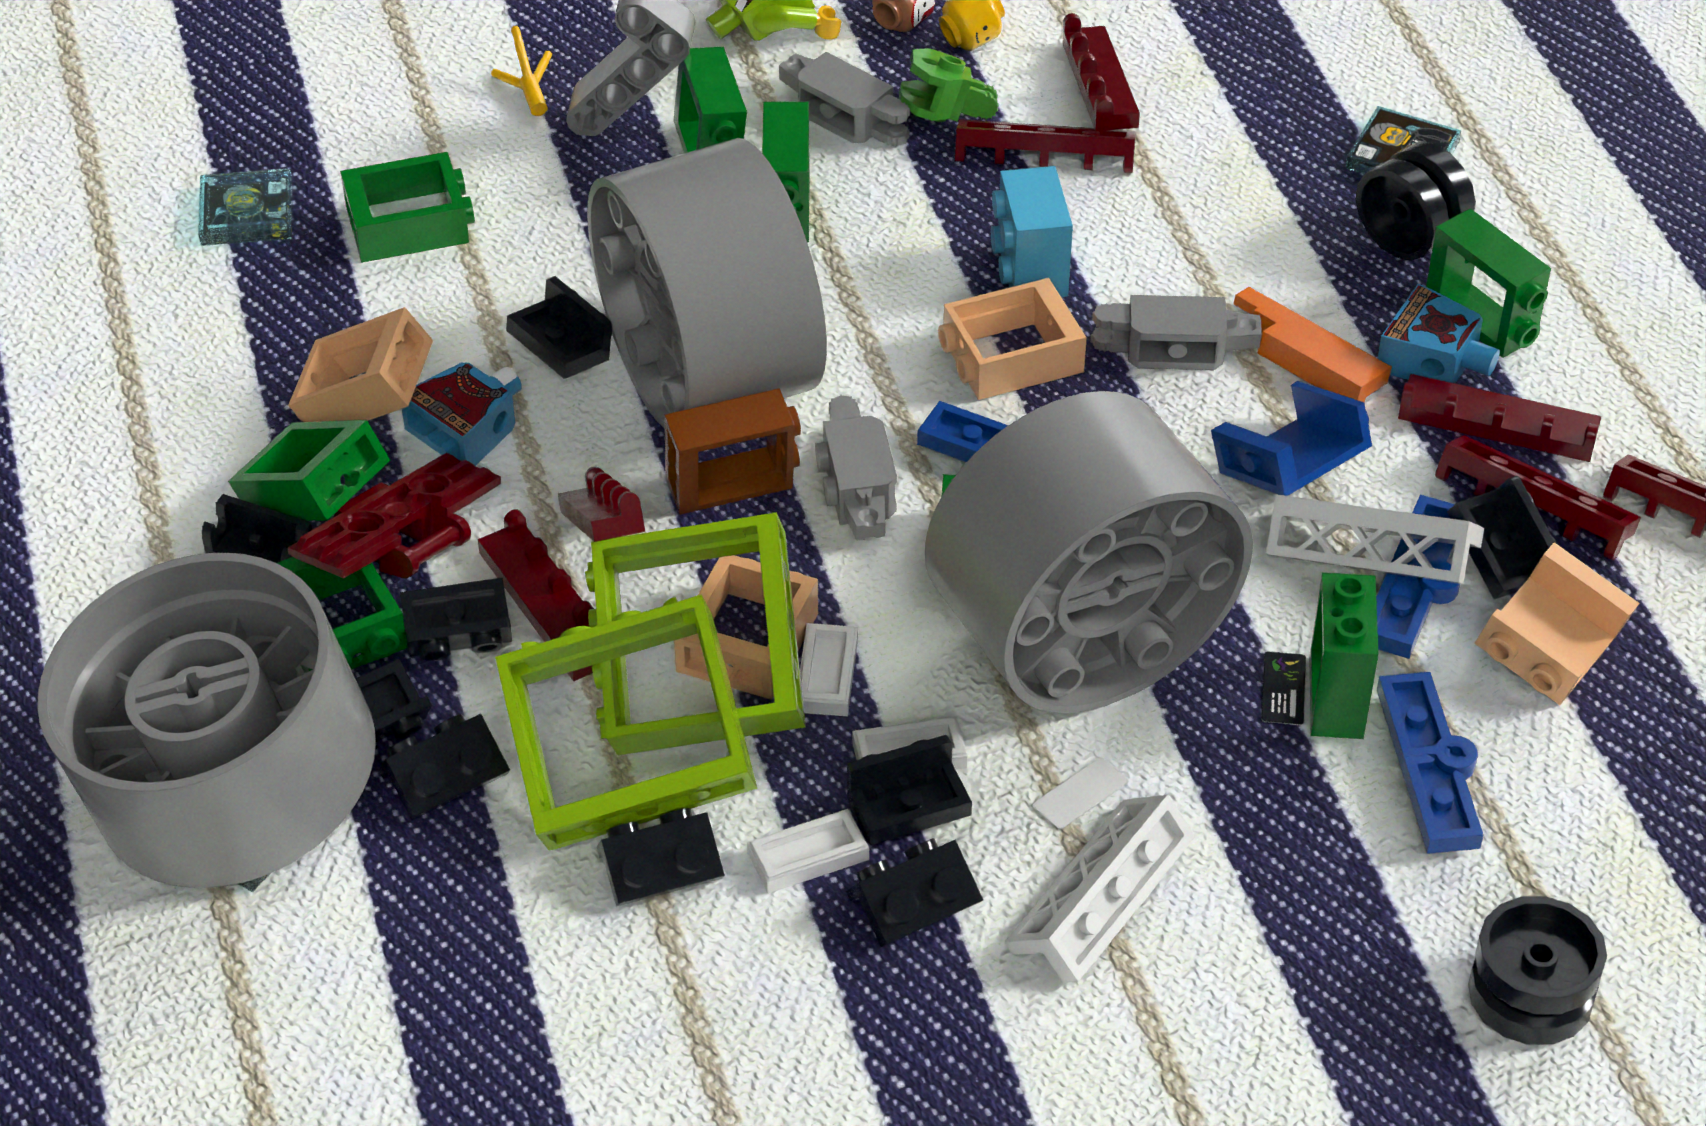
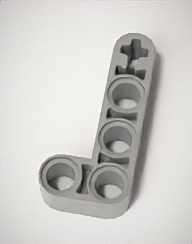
[566,0,695,136]

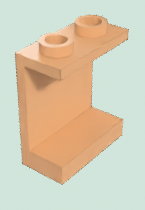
[1475,543,1640,705]

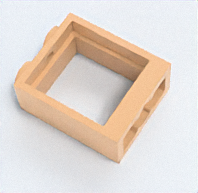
[938,278,1086,400]
[288,307,433,422]
[674,555,818,700]

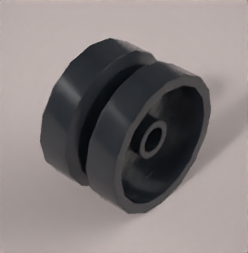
[1355,141,1476,261]
[1468,896,1608,1045]

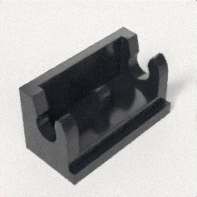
[202,494,312,563]

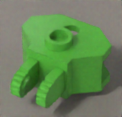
[899,48,999,122]

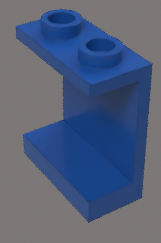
[1211,381,1372,496]

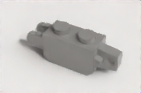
[779,52,910,147]
[1090,295,1262,370]
[815,394,897,540]

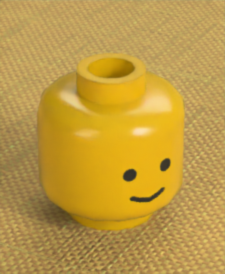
[939,0,1005,51]

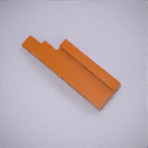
[1233,287,1392,403]

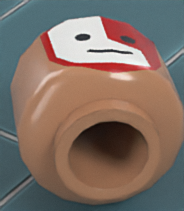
[872,0,935,32]

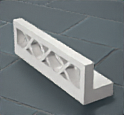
[1266,495,1484,584]
[1005,794,1196,983]

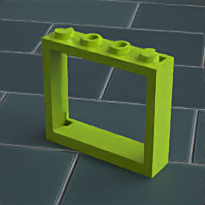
[585,512,806,755]
[495,594,758,851]

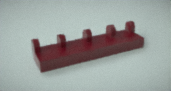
[1062,13,1140,132]
[955,119,1136,173]
[1398,374,1602,462]
[1435,435,1641,561]
[1603,454,1706,538]
[558,467,645,542]
[477,509,594,682]

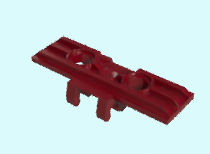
[288,453,501,579]

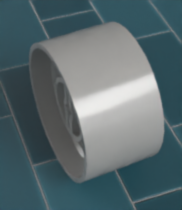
[587,138,827,428]
[925,391,1253,713]
[37,553,376,888]

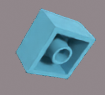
[991,166,1073,297]

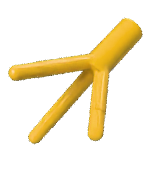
[491,26,552,116]

